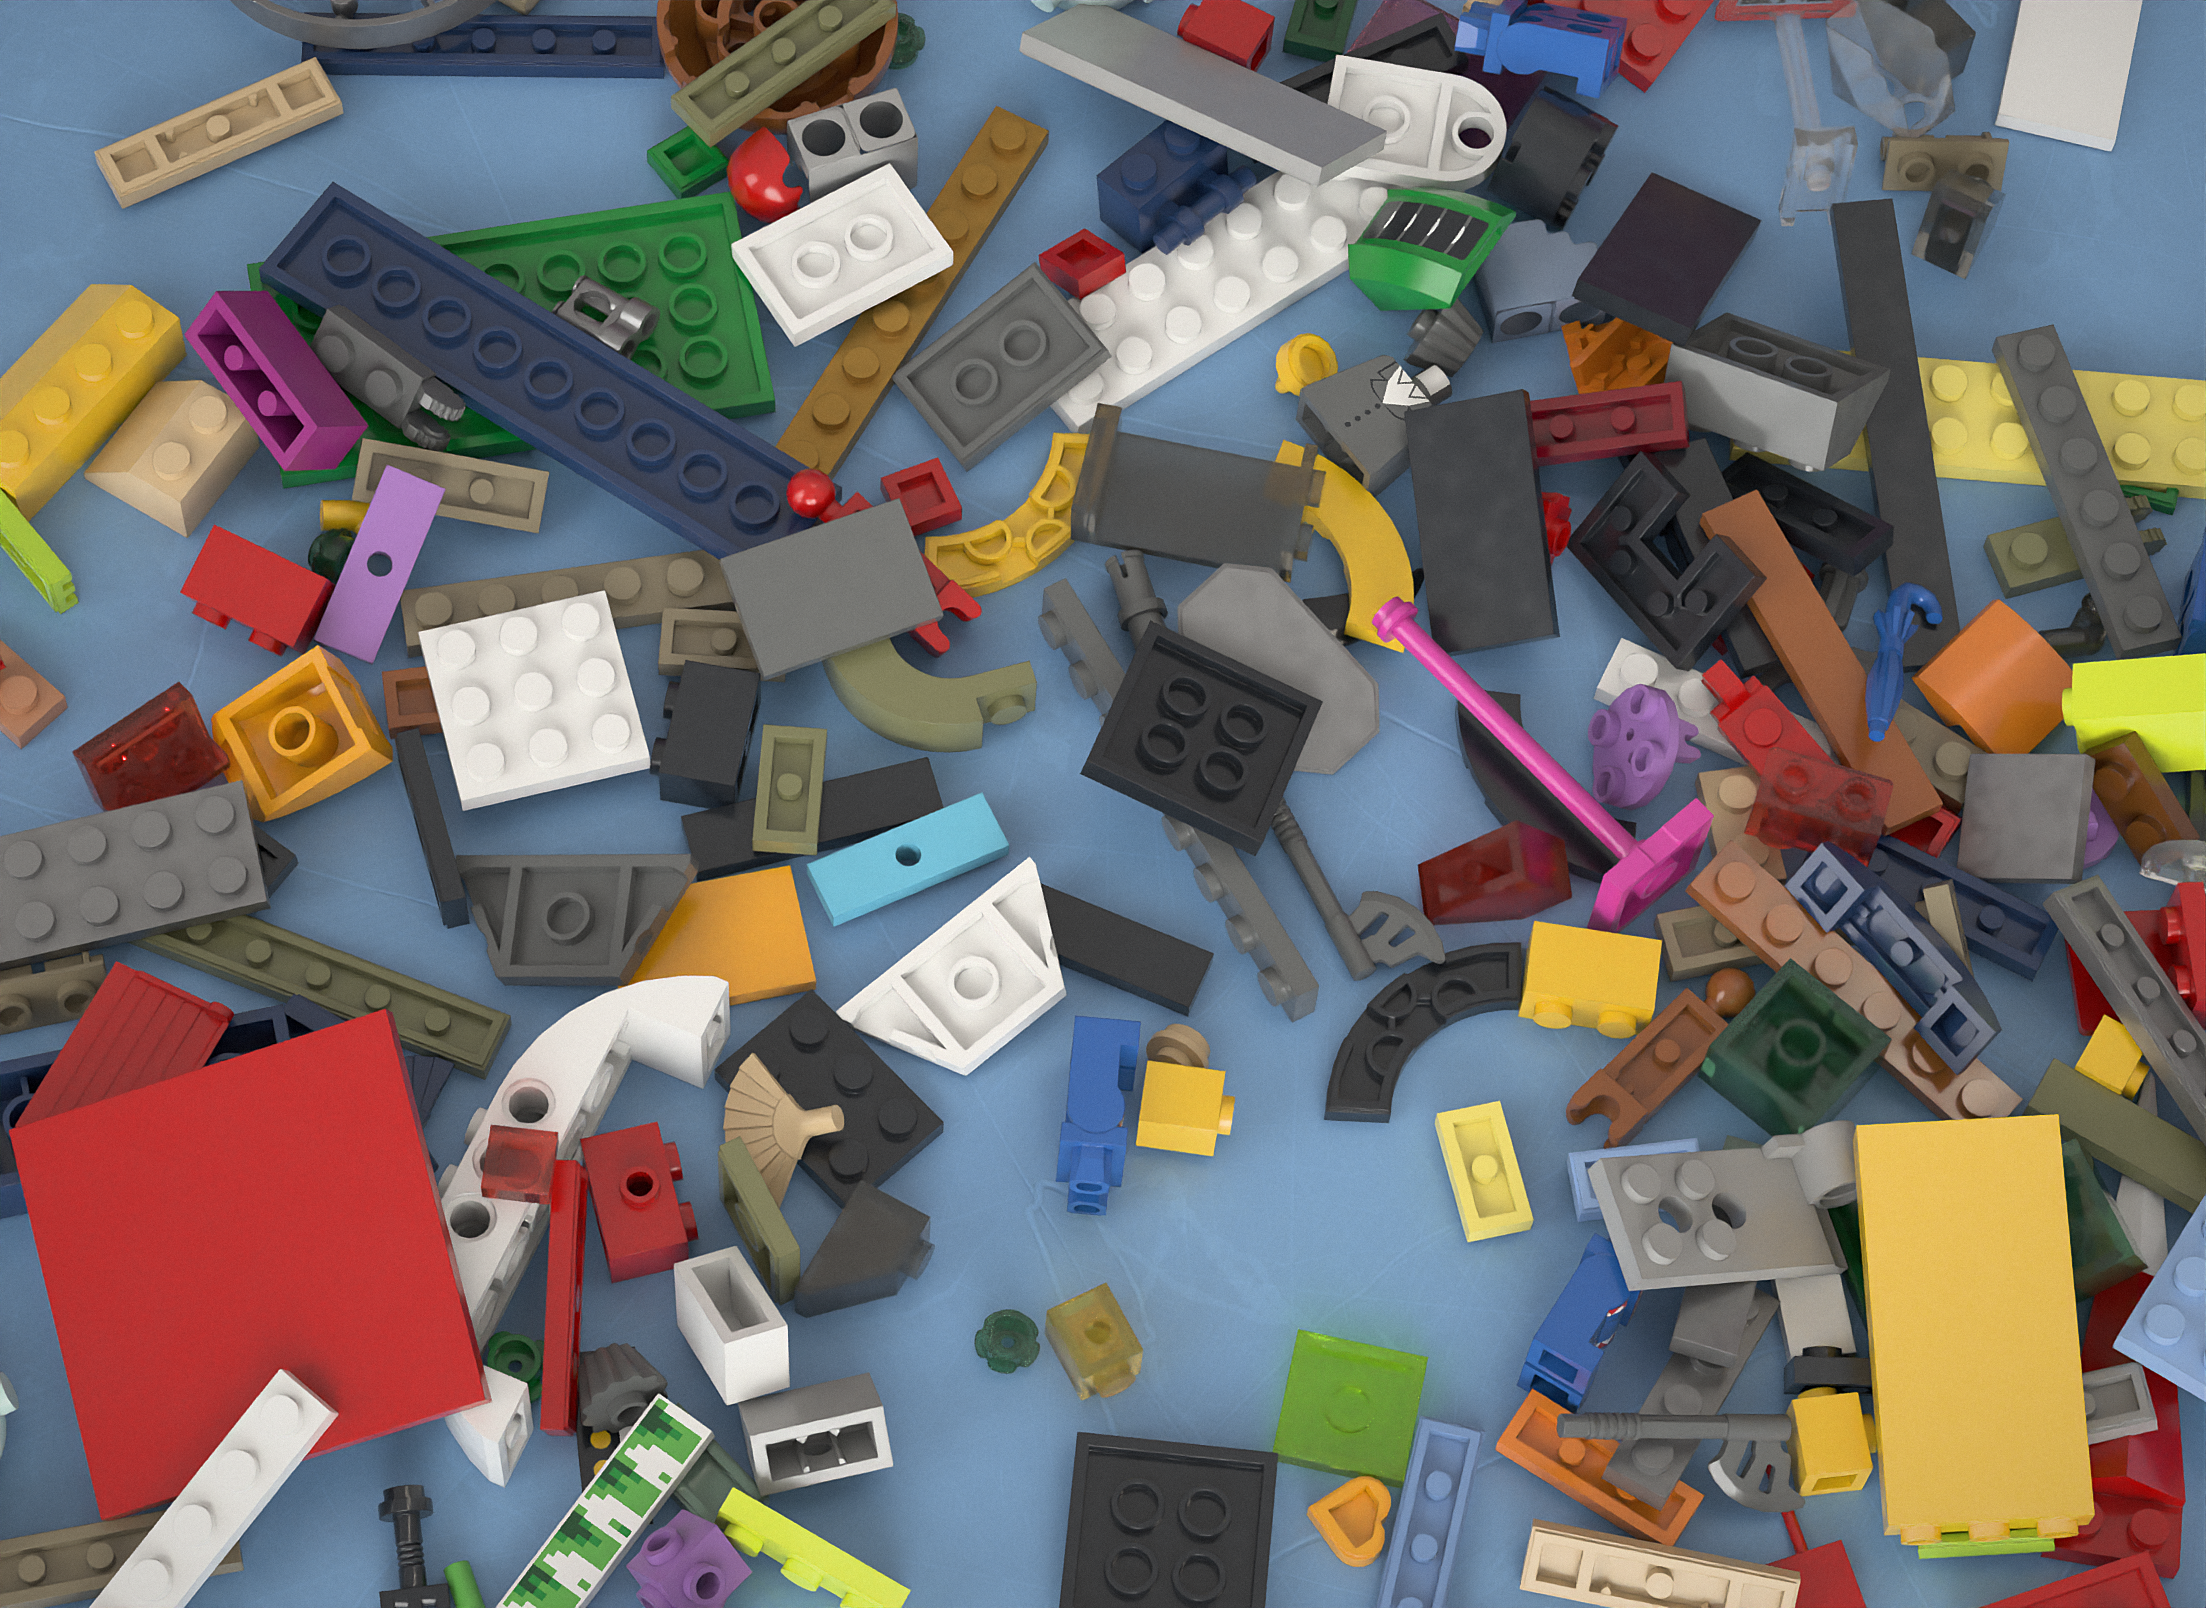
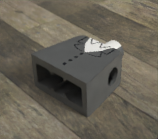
[1296,355,1452,498]

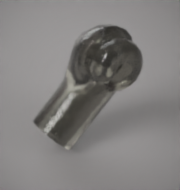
[2038,592,2108,659]

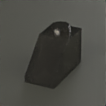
[1911,169,2006,280]
[794,1180,935,1318]

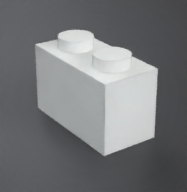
[674,1246,790,1406]

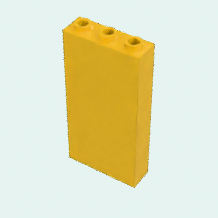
[1853,1114,2095,1545]

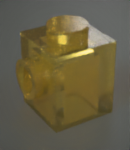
[1044,1282,1143,1401]

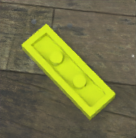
[714,1487,911,1608]

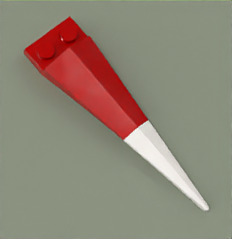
[2040,1072,2186,1579]

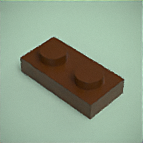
[2083,731,2200,867]

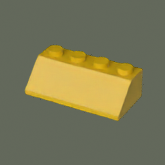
[0,284,187,522]

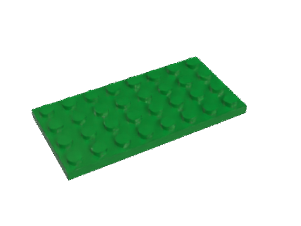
[247,191,776,489]

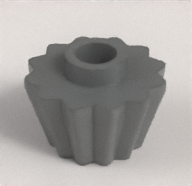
[1403,298,1484,377]
[578,1343,668,1433]

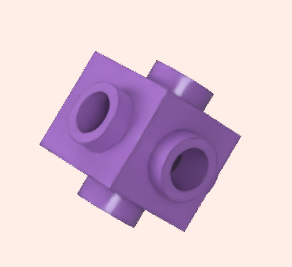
[626,1509,752,1608]

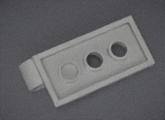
[1587,1120,1857,1291]

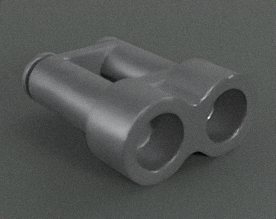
[551,275,660,360]

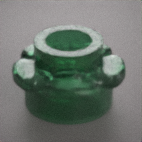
[888,13,926,70]
[308,528,355,585]
[974,1309,1040,1374]

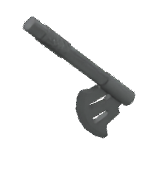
[1270,797,1446,981]
[1556,1412,1805,1512]

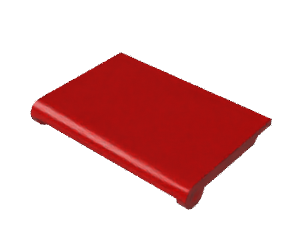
[15,961,235,1128]

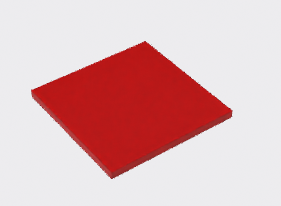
[9,1009,492,1521]

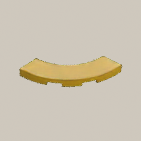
[925,432,1115,598]
[1263,439,1414,653]

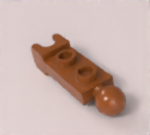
[1566,968,1756,1149]

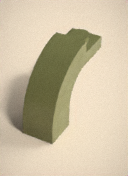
[822,638,1037,753]

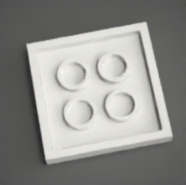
[418,590,651,811]

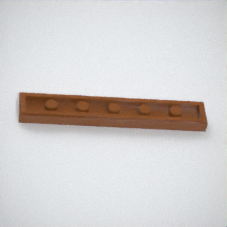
[1699,490,1943,837]

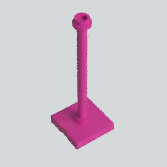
[1372,596,1714,933]

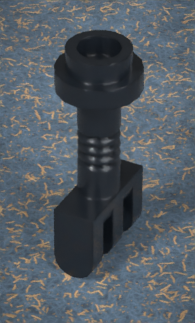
[378,1485,451,1608]

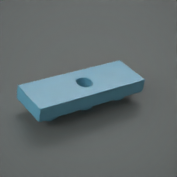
[807,792,1009,927]

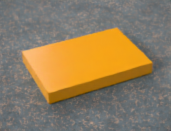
[617,865,816,1006]

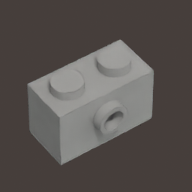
[738,1372,893,1496]

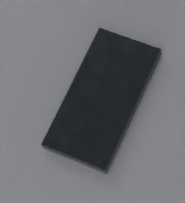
[1572,172,1761,346]
[1404,389,1560,657]

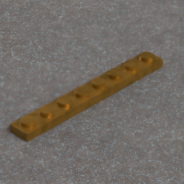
[775,106,1049,480]

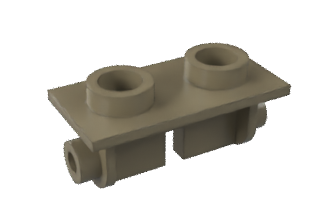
[1880,131,2009,192]
[0,950,107,1035]

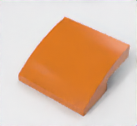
[1911,599,2073,754]

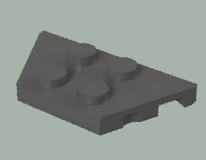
[455,854,699,986]

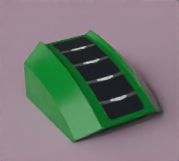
[1348,187,1516,311]

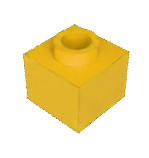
[2074,1014,2150,1101]

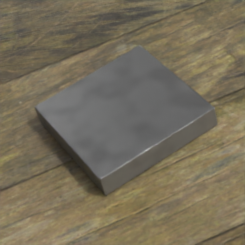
[1957,754,2095,884]

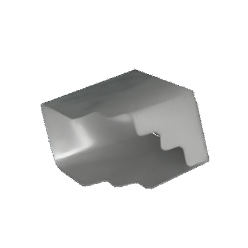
[787,88,918,203]

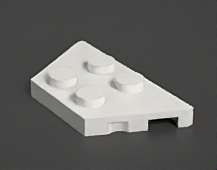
[836,857,1067,1076]

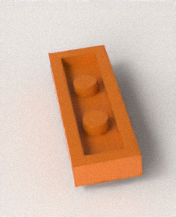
[1495,1388,1705,1547]

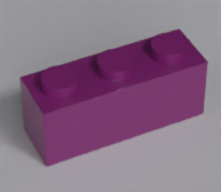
[184,291,369,471]

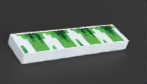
[496,1393,715,1608]

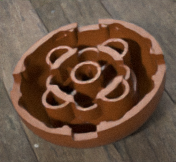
[656,0,898,135]

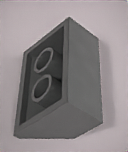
[1664,312,1891,472]

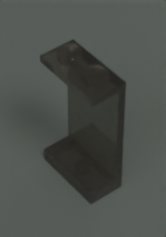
[1071,403,1327,583]

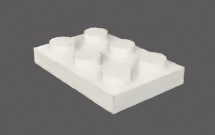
[731,163,953,347]

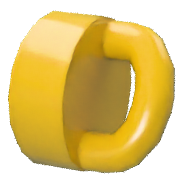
[1275,333,1338,396]

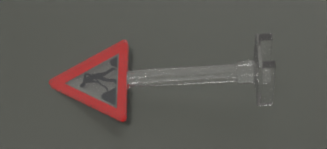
[1715,0,1858,226]

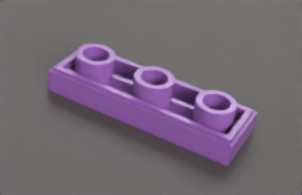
[313,465,446,665]

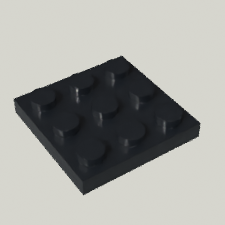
[1080,620,1323,856]
[1059,1432,1278,1608]

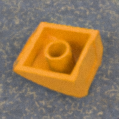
[211,645,393,823]

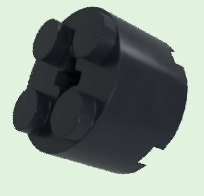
[1487,85,1619,231]

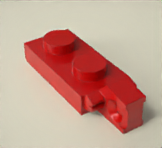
[1701,659,1850,824]

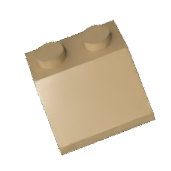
[84,380,260,538]

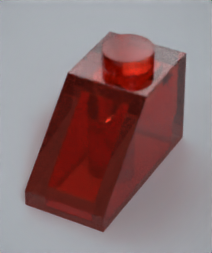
[1418,820,1572,926]

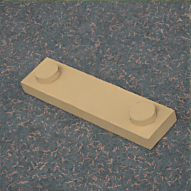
[94,57,343,209]
[1520,1518,1801,1608]

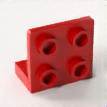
[2064,882,2206,1036]

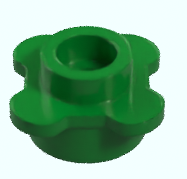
[487,1331,544,1403]

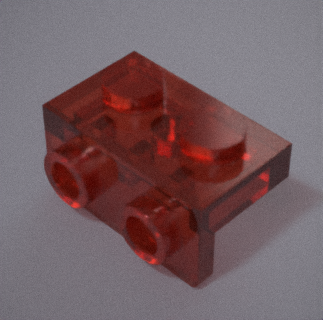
[72,682,231,812]
[1744,747,1894,867]

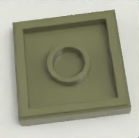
[718,1136,801,1306]

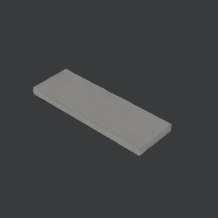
[1019,4,1387,187]

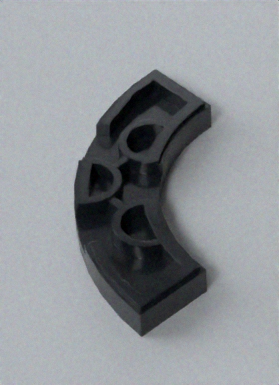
[1455,690,1637,884]
[1324,942,1521,1123]

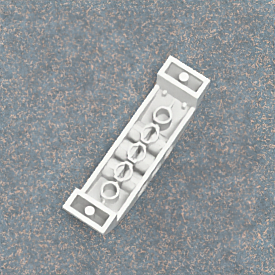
[438,975,731,1488]

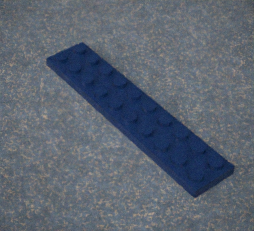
[259,182,842,560]

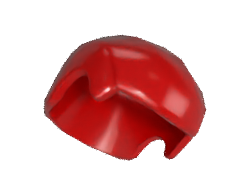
[727,127,803,224]

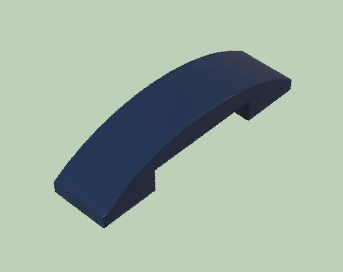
[1785,841,2002,1075]

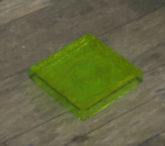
[1272,1329,1428,1489]

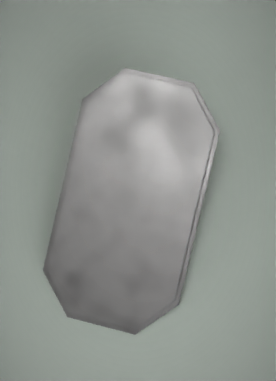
[1178,563,1380,775]

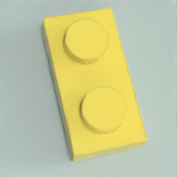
[1434,1101,1534,1243]

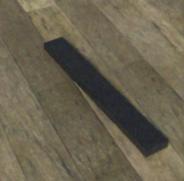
[1829,198,1960,673]

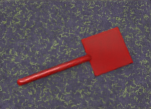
[1765,1464,1867,1608]

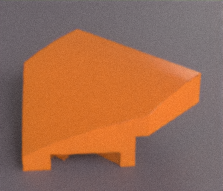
[1561,317,1673,394]

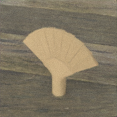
[723,1053,844,1209]

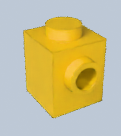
[1136,1060,1235,1156]
[1786,1387,1877,1497]

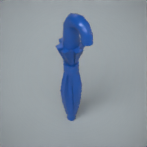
[1865,582,1943,742]

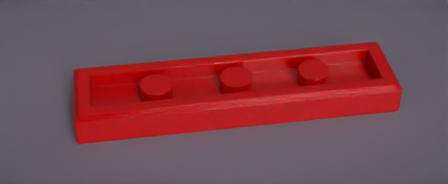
[540,1160,589,1436]

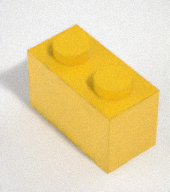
[1518,921,1662,1039]

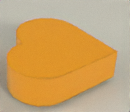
[1306,1476,1391,1567]

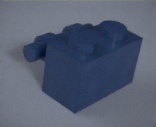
[1096,120,1257,255]

